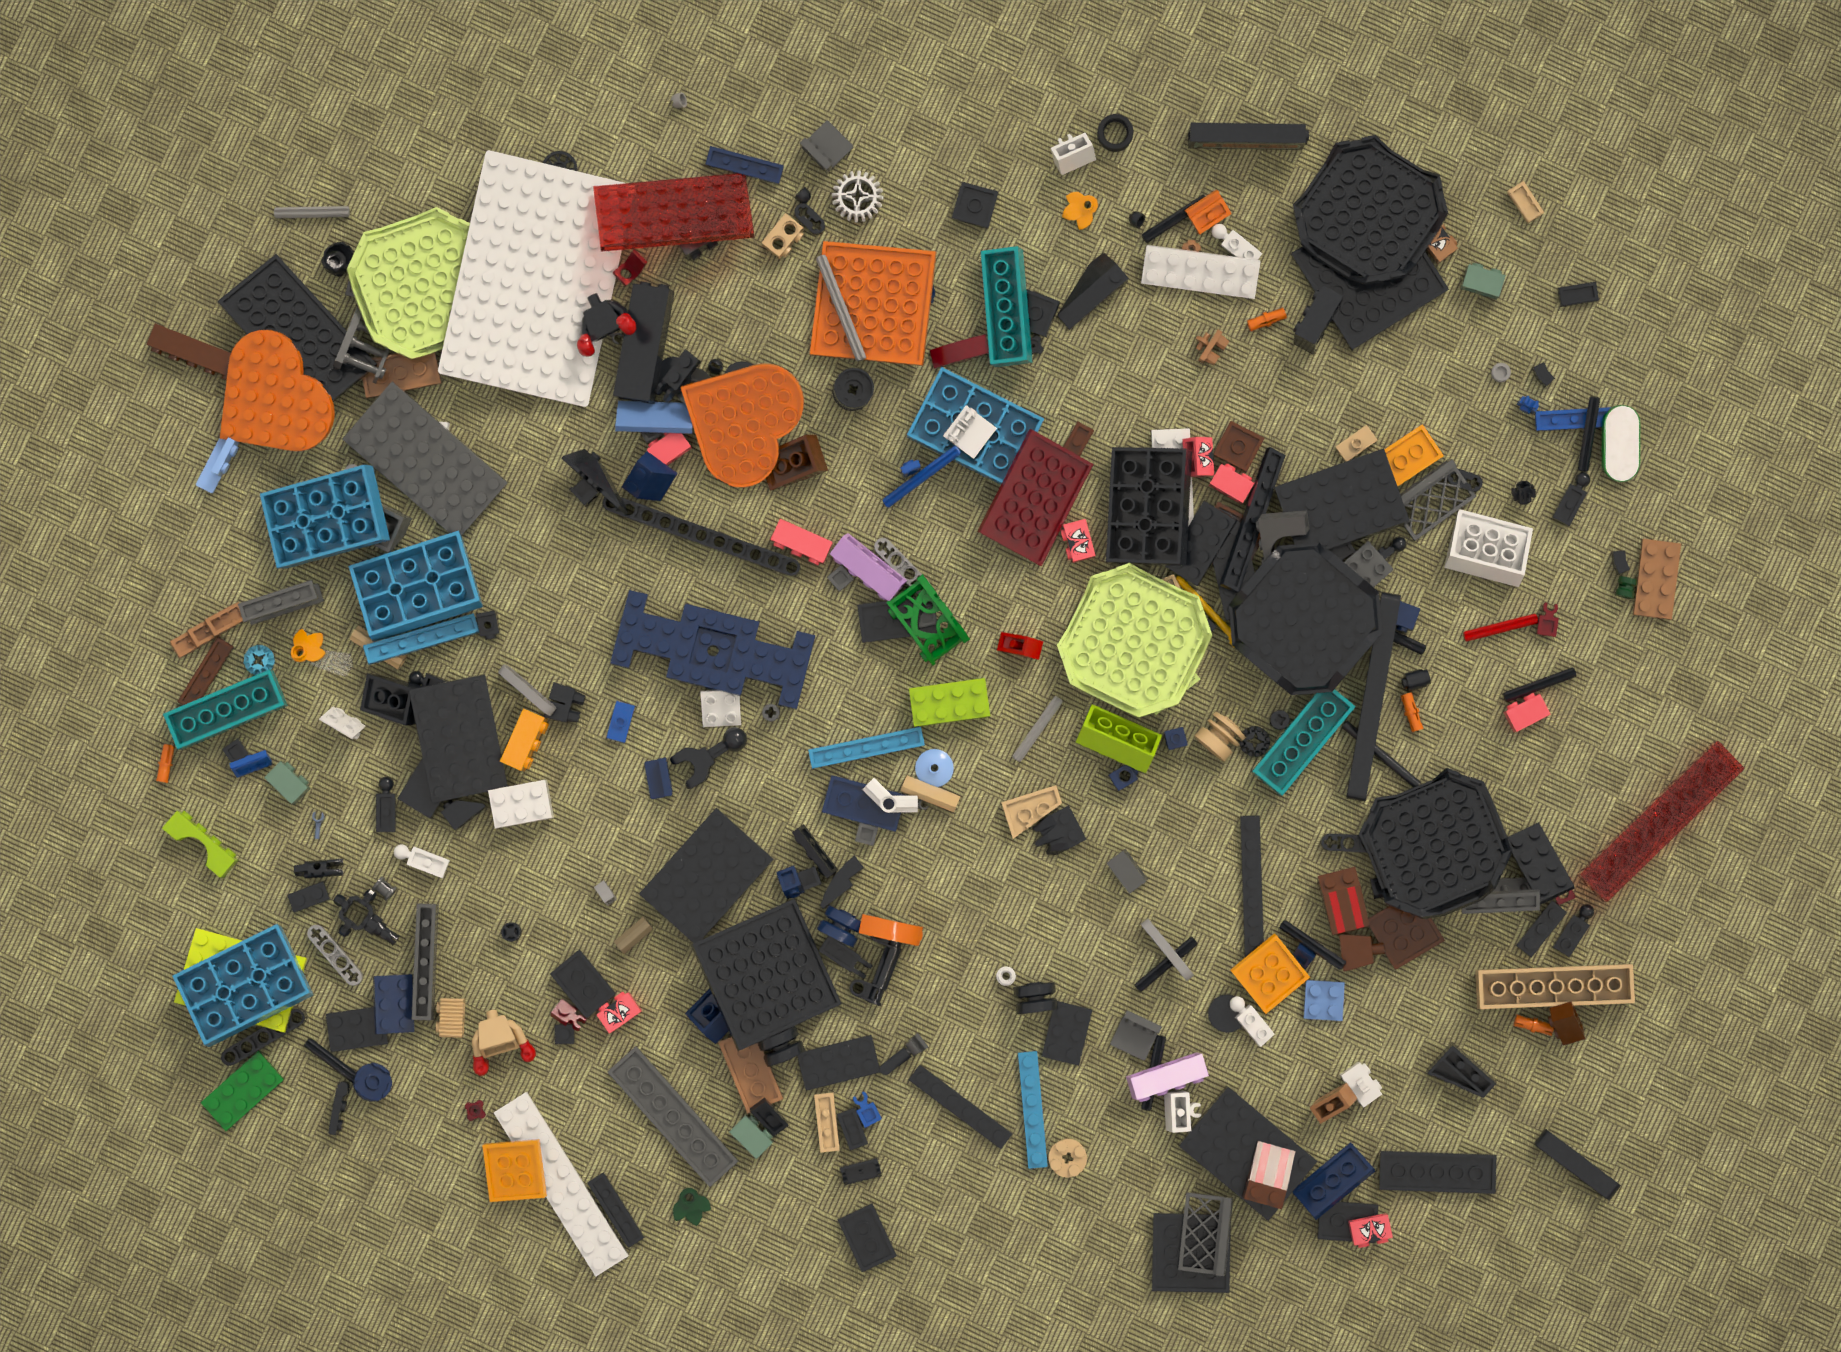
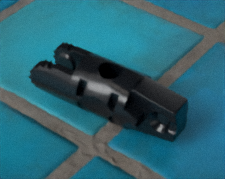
[294,859,343,879]

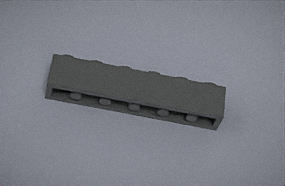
[412,903,439,1020]

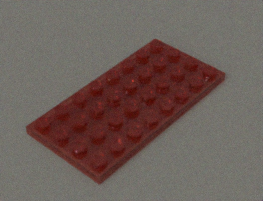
[593,173,754,252]

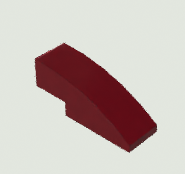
[930,334,989,369]

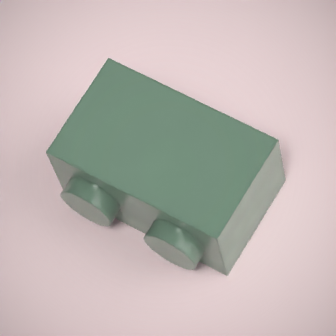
[1460,263,1506,300]
[264,761,311,805]
[729,1114,774,1159]

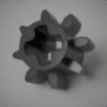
[1512,481,1536,505]

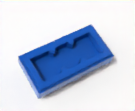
[900,460,921,478]
[606,701,635,743]
[229,750,273,778]

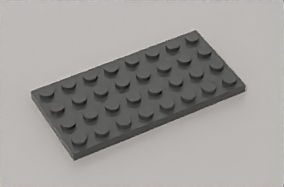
[343,381,508,536]

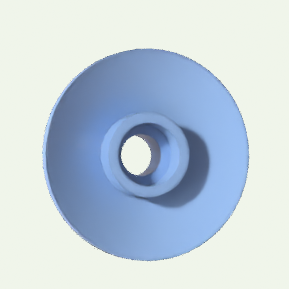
[915,749,954,787]

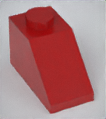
[997,632,1044,660]

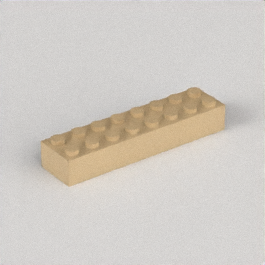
[1475,964,1635,1009]

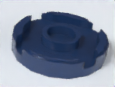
[353,1063,392,1102]

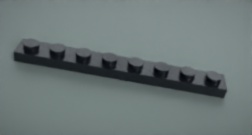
[1220,447,1286,593]
[1240,815,1264,958]

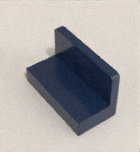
[644,757,673,799]

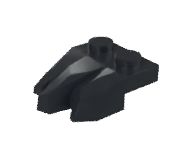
[1032,805,1087,855]

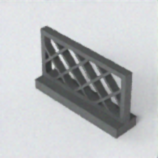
[1400,459,1477,541]
[1178,1192,1234,1276]

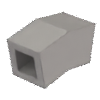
[594,880,617,906]

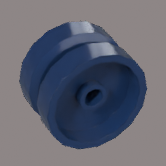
[817,905,861,948]

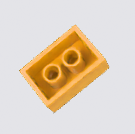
[500,708,549,772]

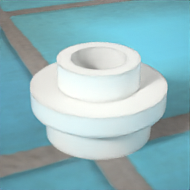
[996,967,1016,986]

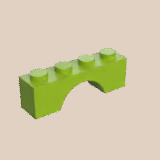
[162,810,239,878]

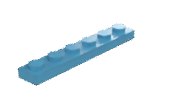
[363,613,479,665]
[808,727,925,769]
[1018,1051,1048,1169]

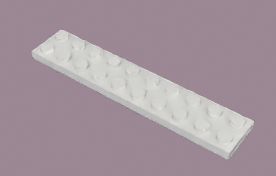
[494,1092,629,1277]

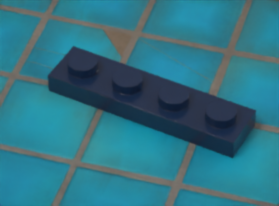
[705,146,784,185]

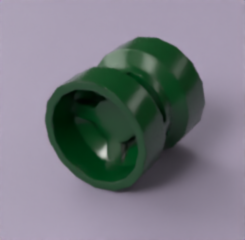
[1615,576,1638,599]

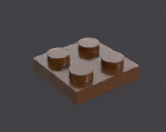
[1213,421,1265,473]

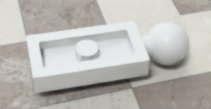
[1212,224,1262,260]
[394,844,450,878]
[1230,996,1275,1047]

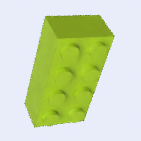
[909,678,990,727]
[1076,704,1162,773]

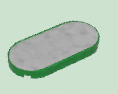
[1602,405,1641,482]

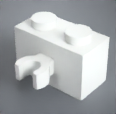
[1051,133,1096,175]
[1340,1062,1382,1108]
[1164,1090,1201,1133]

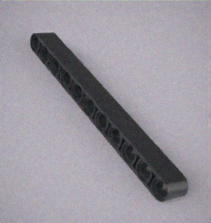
[602,497,801,577]
[1346,592,1401,802]

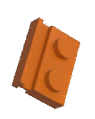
[1184,190,1232,234]

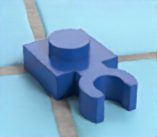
[1516,396,1539,414]
[853,1091,882,1128]

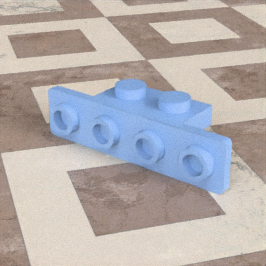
[196,437,239,493]

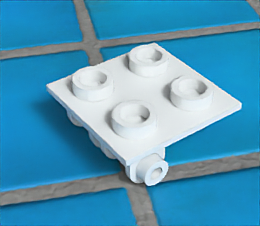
[943,405,997,459]
[701,690,741,727]
[319,707,365,740]

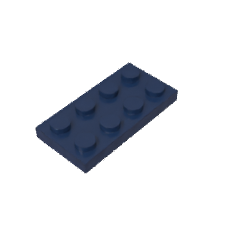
[822,775,906,832]
[1292,1142,1376,1220]

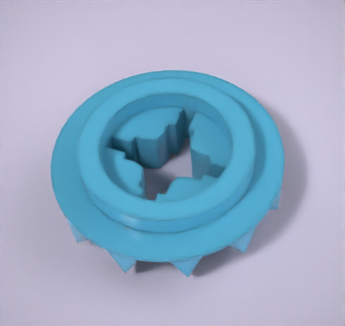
[243,645,275,675]

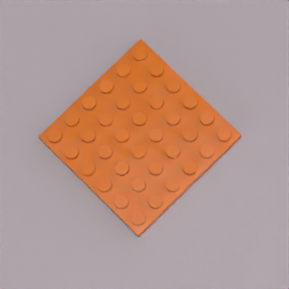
[810,241,937,366]

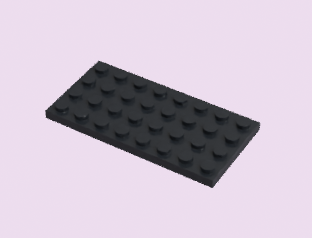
[217,254,377,402]

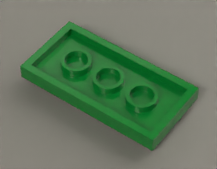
[200,1051,285,1131]

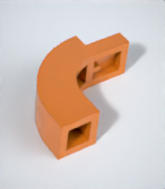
[859,914,923,946]

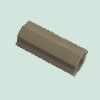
[614,917,654,954]

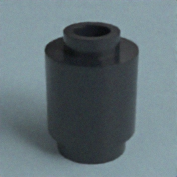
[1401,669,1431,692]

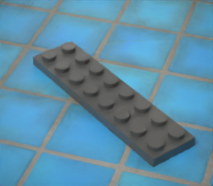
[607,1046,738,1187]

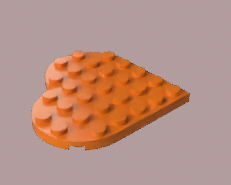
[220,330,335,451]
[681,363,804,487]

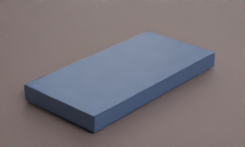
[615,401,693,434]

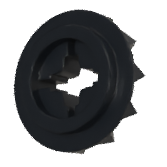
[1239,726,1270,757]

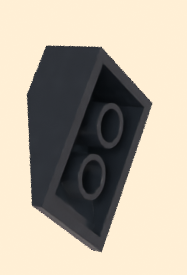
[360,673,423,726]

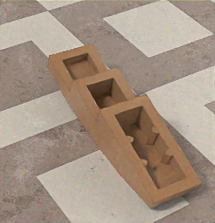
[170,602,243,659]

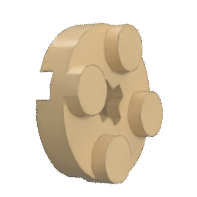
[1048,1138,1087,1178]

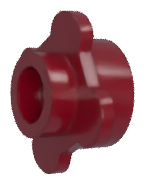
[465,1100,486,1121]

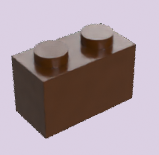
[1548,1001,1586,1046]

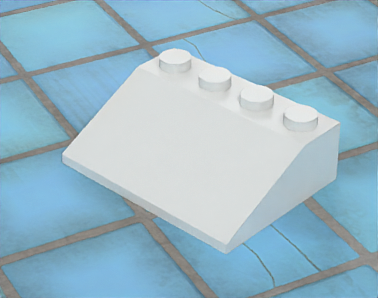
[1444,509,1533,587]

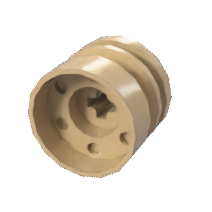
[1194,711,1246,762]

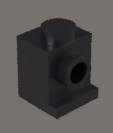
[476,610,501,640]

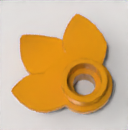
[1062,192,1098,230]
[291,629,326,662]

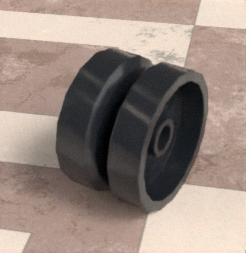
[1013,982,1058,1014]
[757,1026,806,1067]

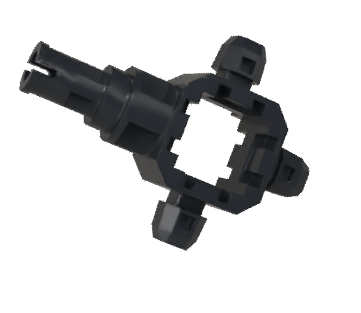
[333,889,400,946]

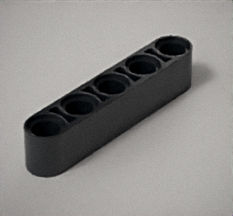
[221,1009,307,1066]
[1534,1129,1621,1201]

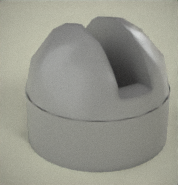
[671,92,687,109]

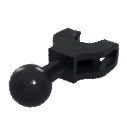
[670,727,747,789]

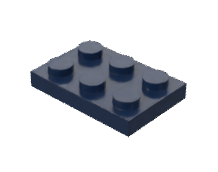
[373,974,415,1034]

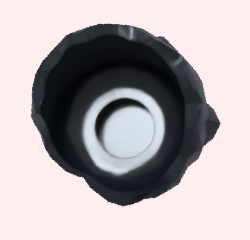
[321,242,354,277]

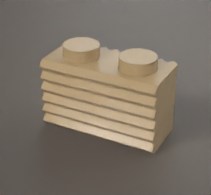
[436,998,465,1038]

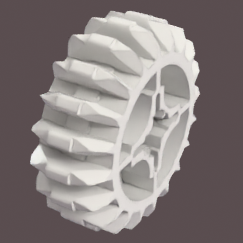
[832,171,883,223]

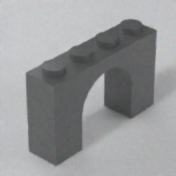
[1256,510,1310,564]

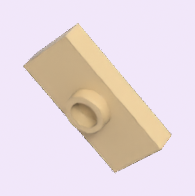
[1507,181,1544,224]
[1335,425,1378,462]

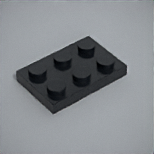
[550,949,616,1018]
[1041,1001,1093,1066]
[326,1007,389,1052]
[1317,1201,1378,1243]
[837,1203,897,1272]

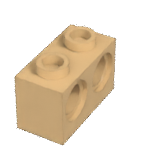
[762,213,804,259]

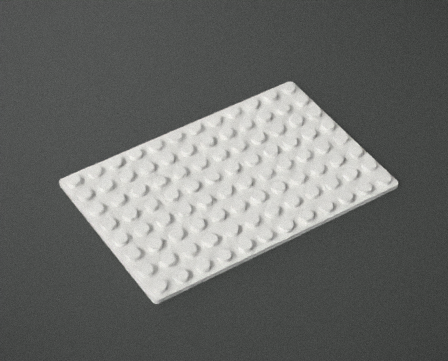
[438,150,635,407]

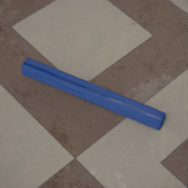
[882,446,961,507]

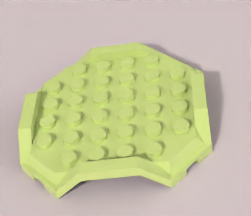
[346,207,470,359]
[1057,563,1212,718]

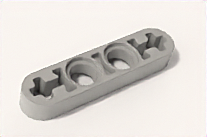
[874,538,930,595]
[498,664,556,716]
[1140,918,1194,981]
[307,925,363,986]

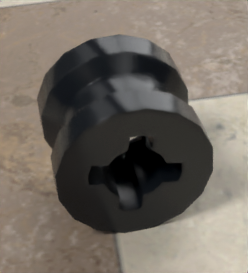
[1269,710,1290,730]
[501,922,522,942]

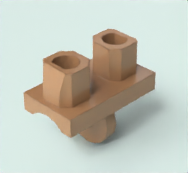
[1195,330,1229,366]

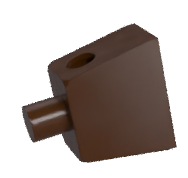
[1339,934,1385,971]

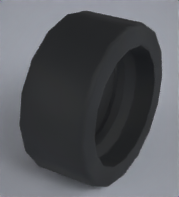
[1097,114,1134,152]

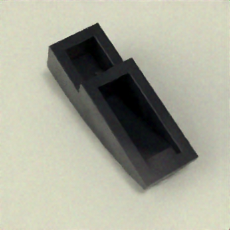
[820,855,864,909]

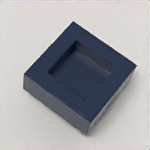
[1292,943,1316,969]

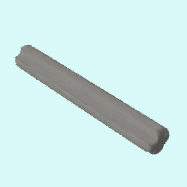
[274,206,350,218]
[1012,696,1063,762]

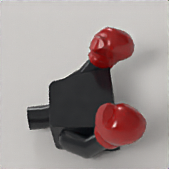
[577,293,636,357]

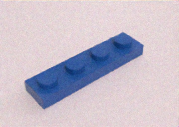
[1535,407,1612,431]

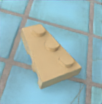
[1001,785,1062,839]

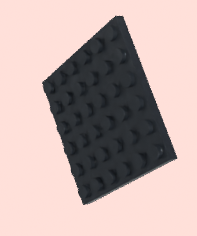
[1290,246,1449,351]
[691,899,842,1051]

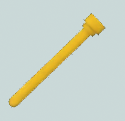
[1176,576,1234,648]

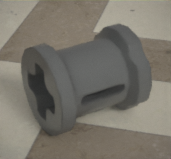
[762,704,780,722]
[372,876,397,901]

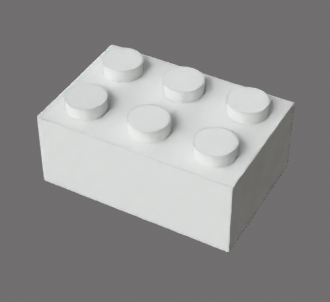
[488,780,554,829]

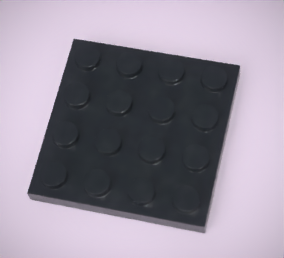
[1152,1213,1231,1293]

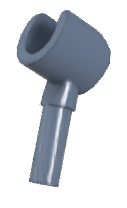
[312,812,325,839]

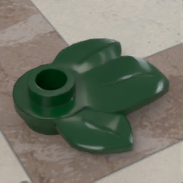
[673,1188,711,1226]

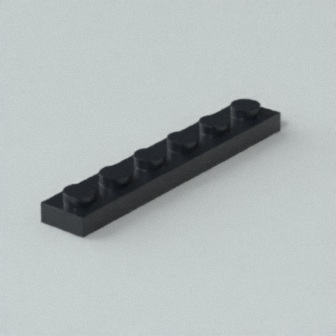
[908,1065,1012,1149]

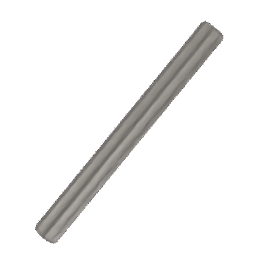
[816,255,866,361]

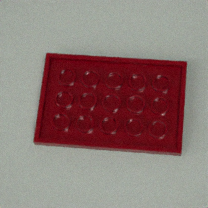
[977,429,1094,566]

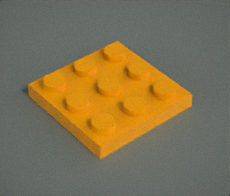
[1230,933,1310,1014]
[482,1139,547,1202]

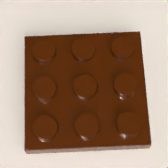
[1368,906,1445,970]

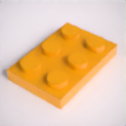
[1384,424,1444,486]

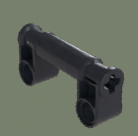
[849,936,902,1006]

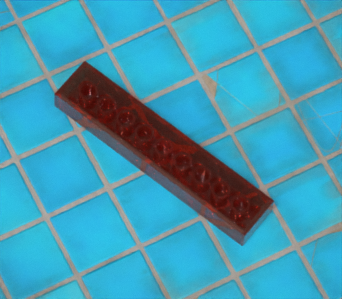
[1576,741,1745,902]

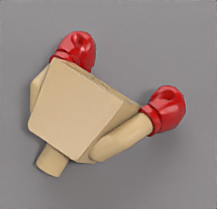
[472,1010,536,1076]

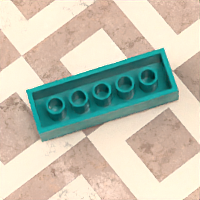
[981,246,1033,367]
[163,669,288,750]
[1251,689,1356,796]

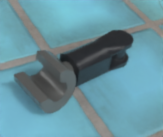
[880,1033,928,1075]

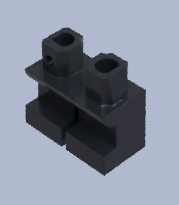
[544,682,586,723]

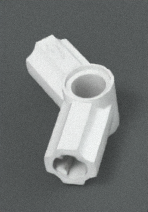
[862,778,918,813]

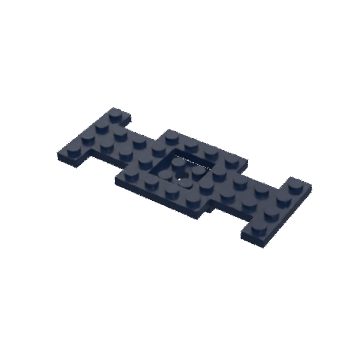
[610,590,815,710]

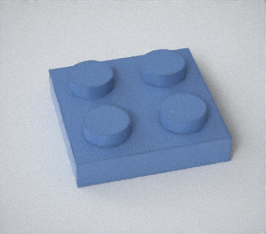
[1303,980,1345,1021]

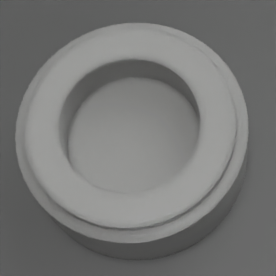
[1491,363,1511,383]

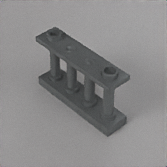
[333,305,390,384]
[238,580,324,625]
[1461,877,1540,914]

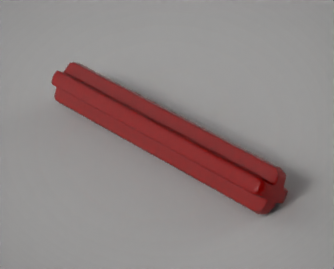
[1463,614,1538,642]

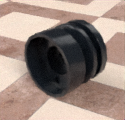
[832,368,874,411]

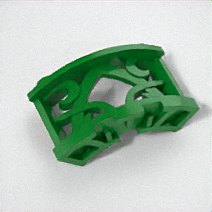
[886,574,970,666]

